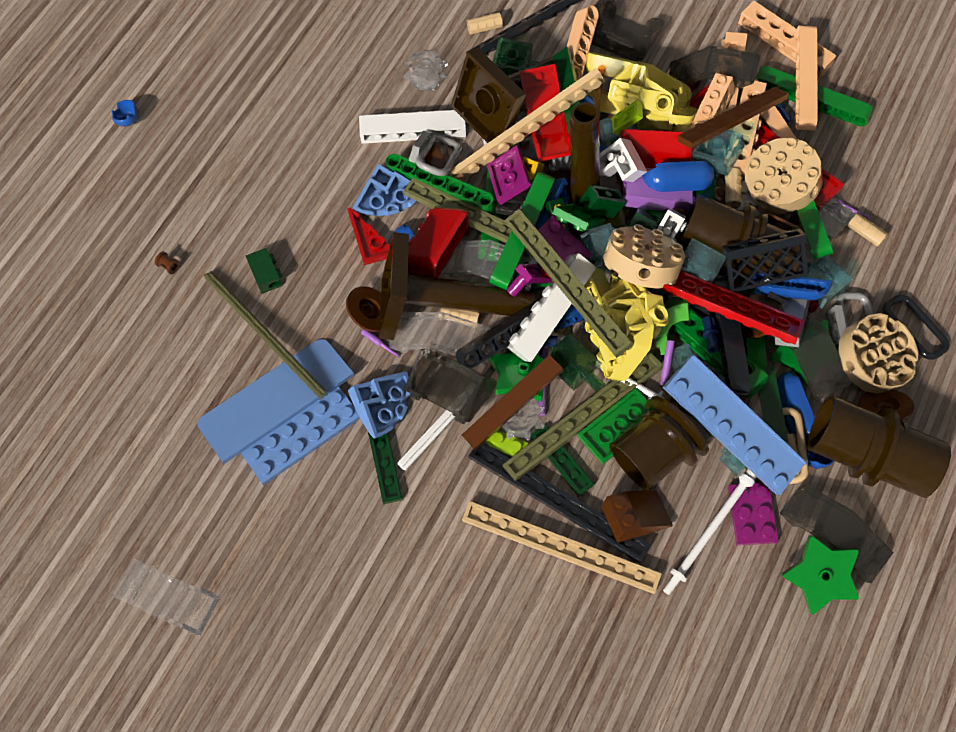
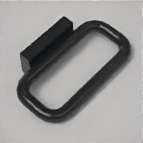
[883,294,950,360]

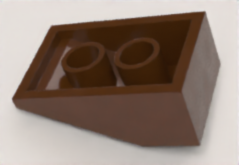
[602,490,673,543]

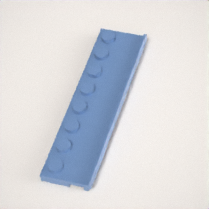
[663,355,807,495]

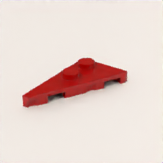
[347,207,390,265]

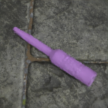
[361,329,400,358]

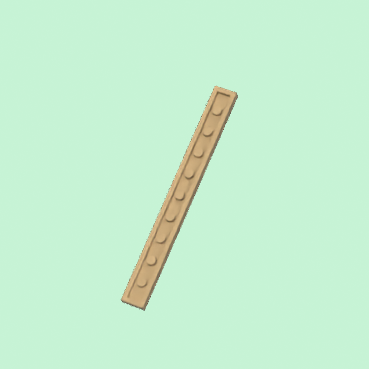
[447,67,605,182]
[462,501,662,594]

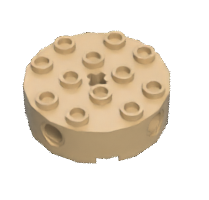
[745,138,823,214]
[603,224,686,288]
[838,313,918,394]

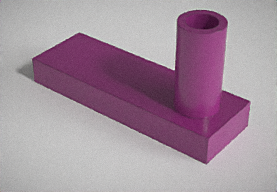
[507,264,553,297]

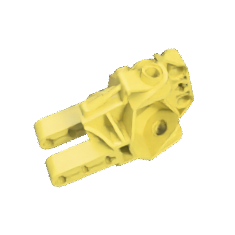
[585,52,698,132]
[584,268,668,381]

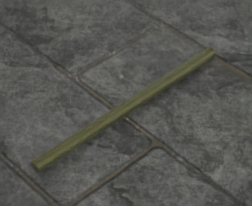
[204,271,328,399]

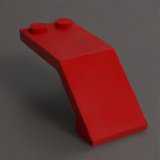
[519,64,570,162]

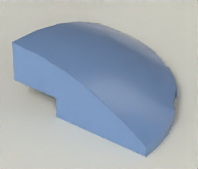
[352,164,417,216]
[348,371,410,439]

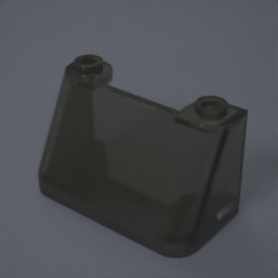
[591,0,665,62]
[403,347,497,424]

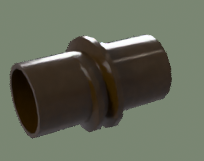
[677,194,807,278]
[609,394,713,491]
[807,396,951,498]

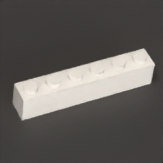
[359,109,466,143]
[507,253,596,362]

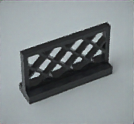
[722,228,808,292]

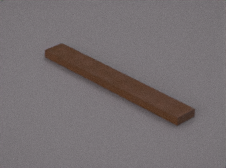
[678,87,789,149]

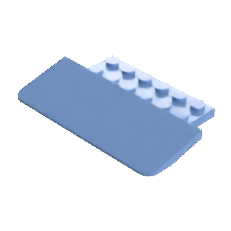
[198,339,360,486]

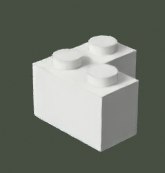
[600,138,647,182]

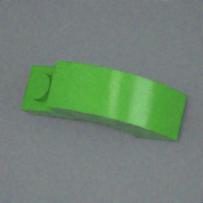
[654,297,690,355]

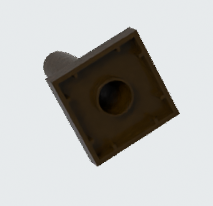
[451,47,586,143]
[547,102,625,237]
[378,232,535,340]

